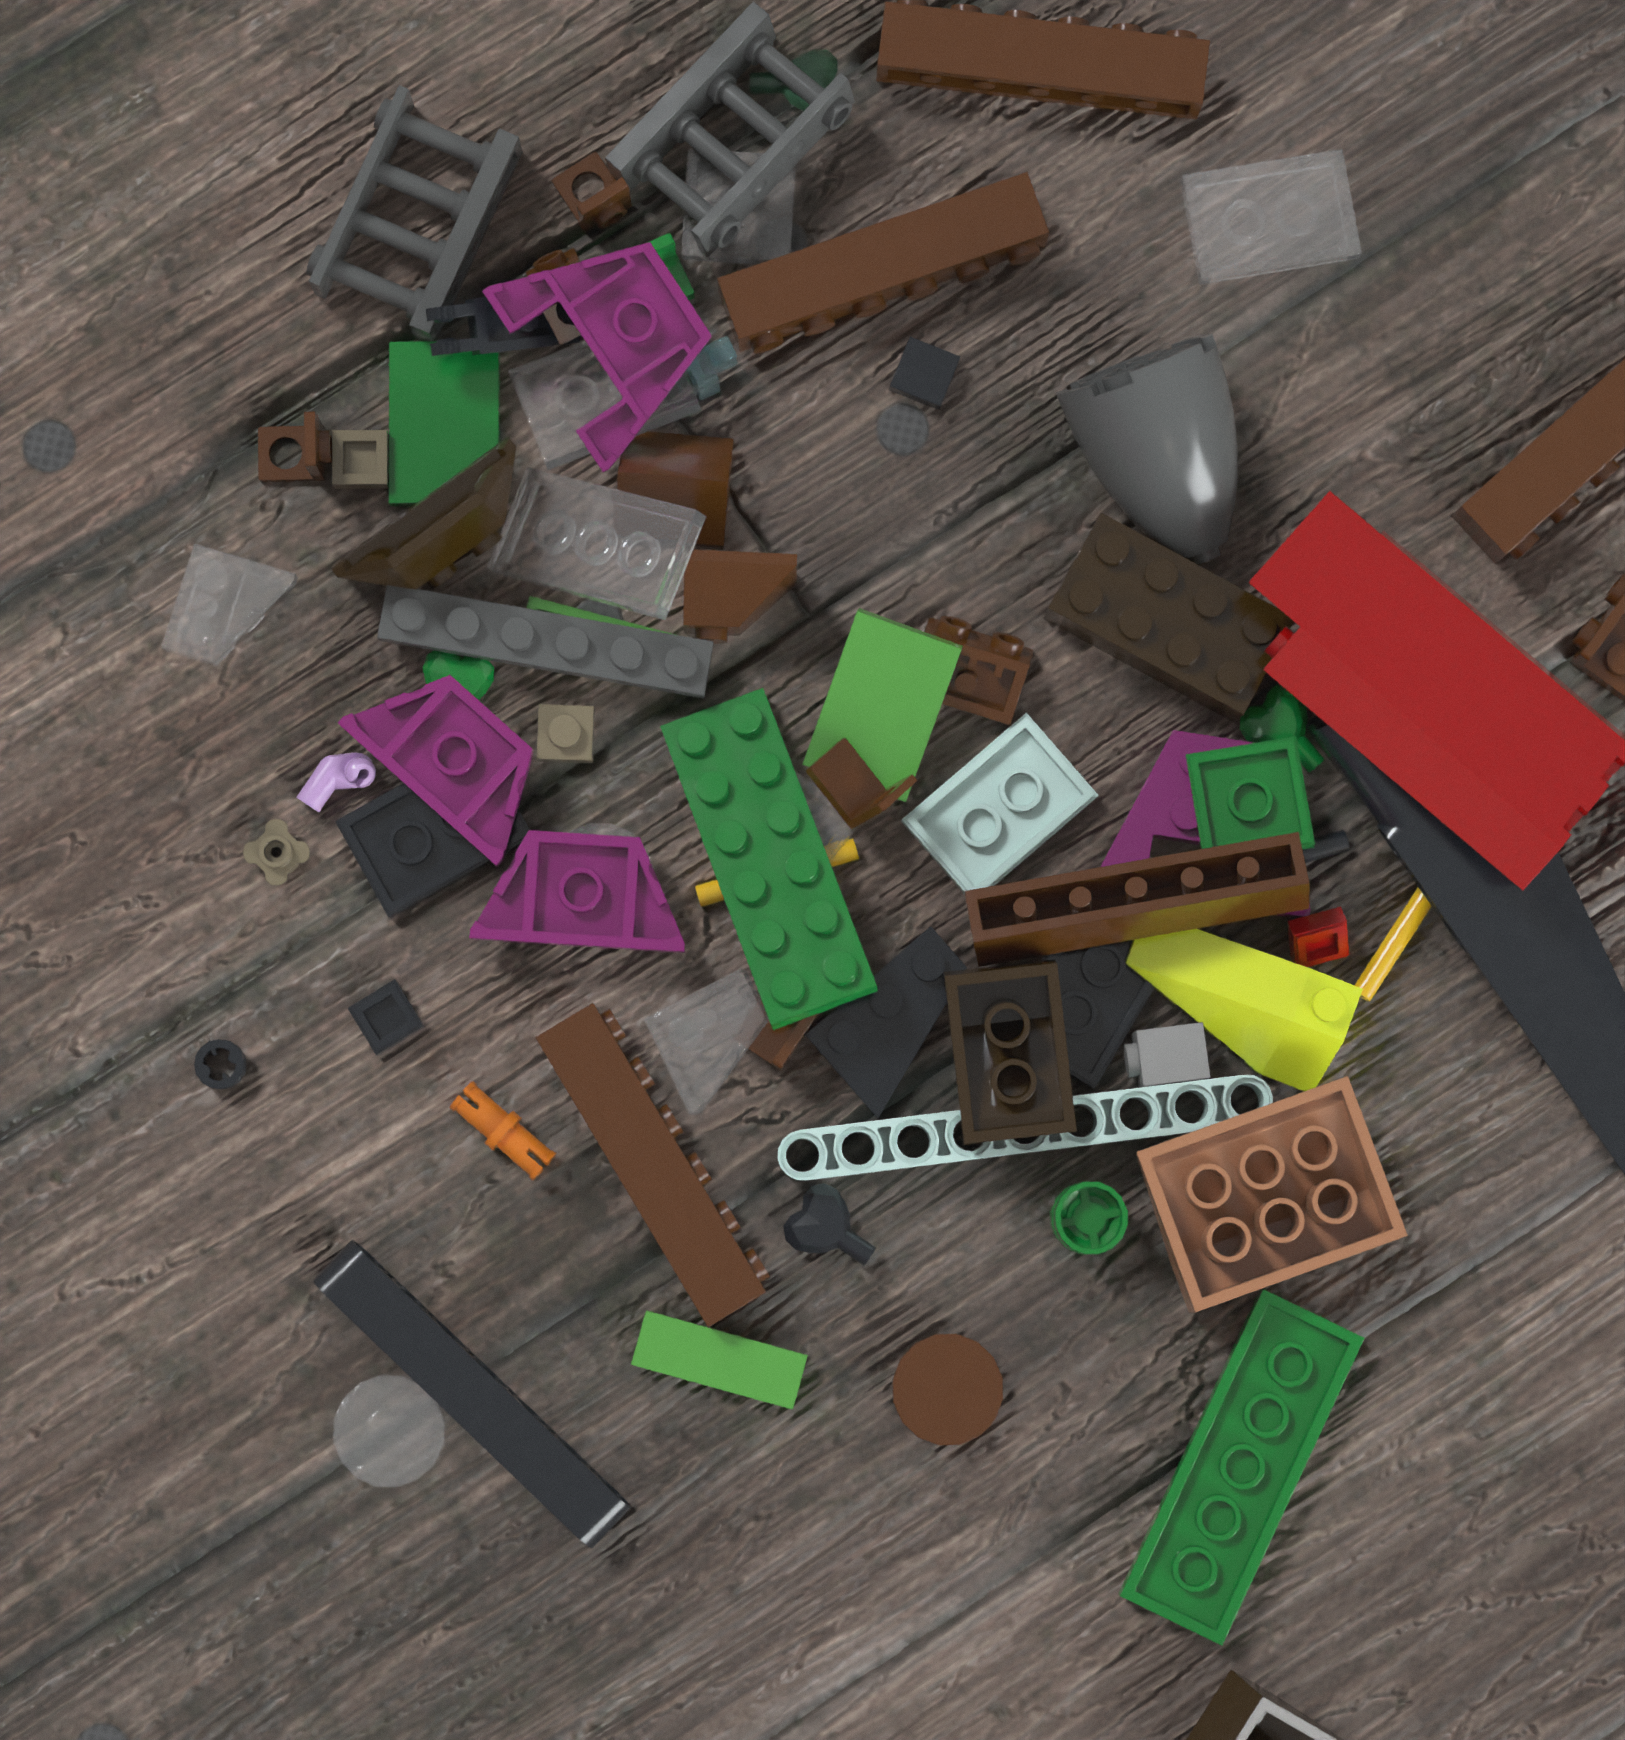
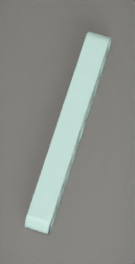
[778,1075,1273,1181]

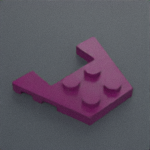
[482,242,712,473]
[1100,730,1311,919]

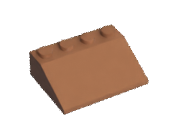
[1136,1076,1408,1313]

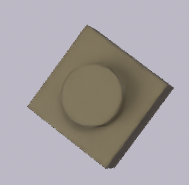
[332,430,389,489]
[537,704,595,763]

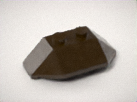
[331,435,517,590]

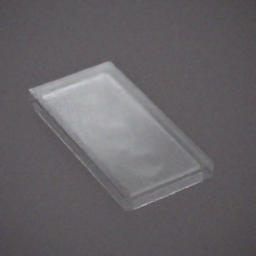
[487,467,706,620]

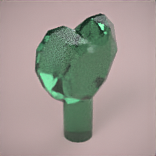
[750,49,838,111]

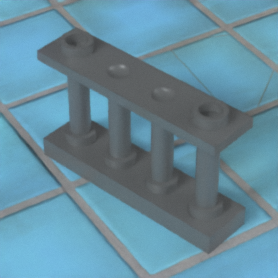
[605,1,855,258]
[306,85,523,341]

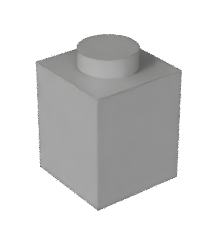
[1124,1022,1210,1088]

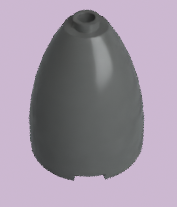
[1056,333,1238,565]

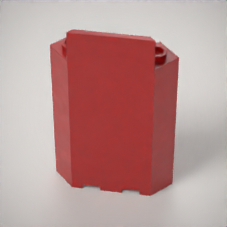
[1248,491,1625,891]

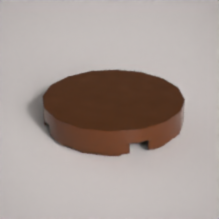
[892,1334,1003,1445]

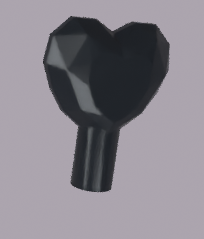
[783,1183,876,1266]

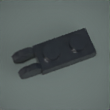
[426,297,580,356]

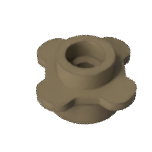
[243,819,310,886]

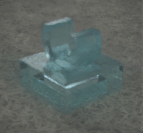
[686,336,738,401]

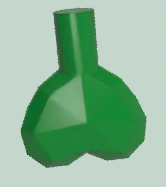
[423,651,494,700]
[1239,684,1325,773]

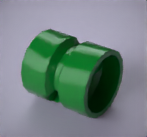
[1050,1182,1128,1254]

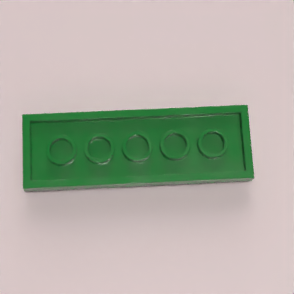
[660,688,878,1030]
[1118,1289,1364,1646]

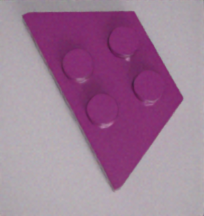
[338,675,534,867]
[469,830,685,953]

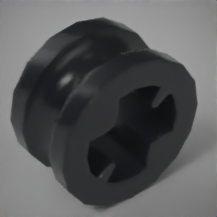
[194,1039,247,1090]

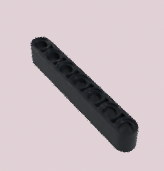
[313,1240,631,1548]

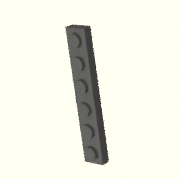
[377,585,714,699]

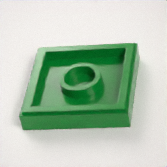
[1185,736,1315,850]

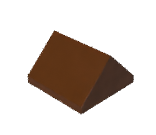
[615,431,734,548]

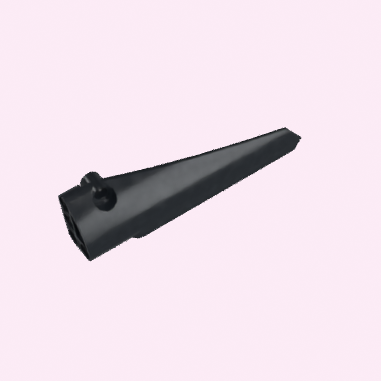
[1306,715,1625,1175]

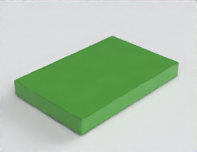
[802,608,963,802]

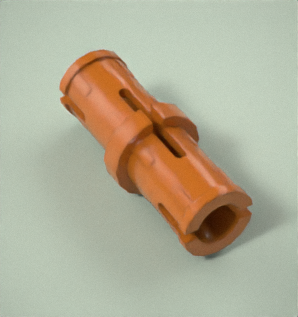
[449,1081,557,1181]

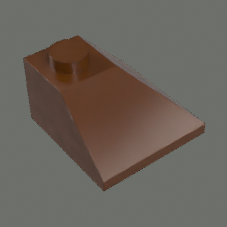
[683,549,797,644]

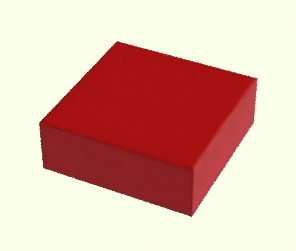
[1287,906,1349,967]

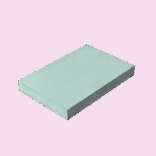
[901,713,1099,895]

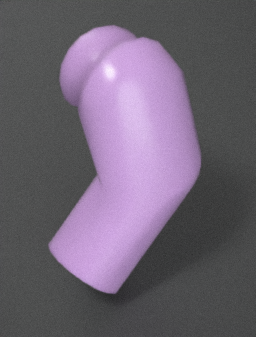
[296,752,376,812]

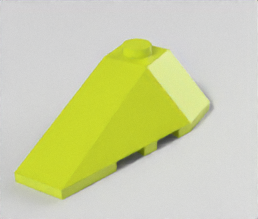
[1125,929,1363,1092]

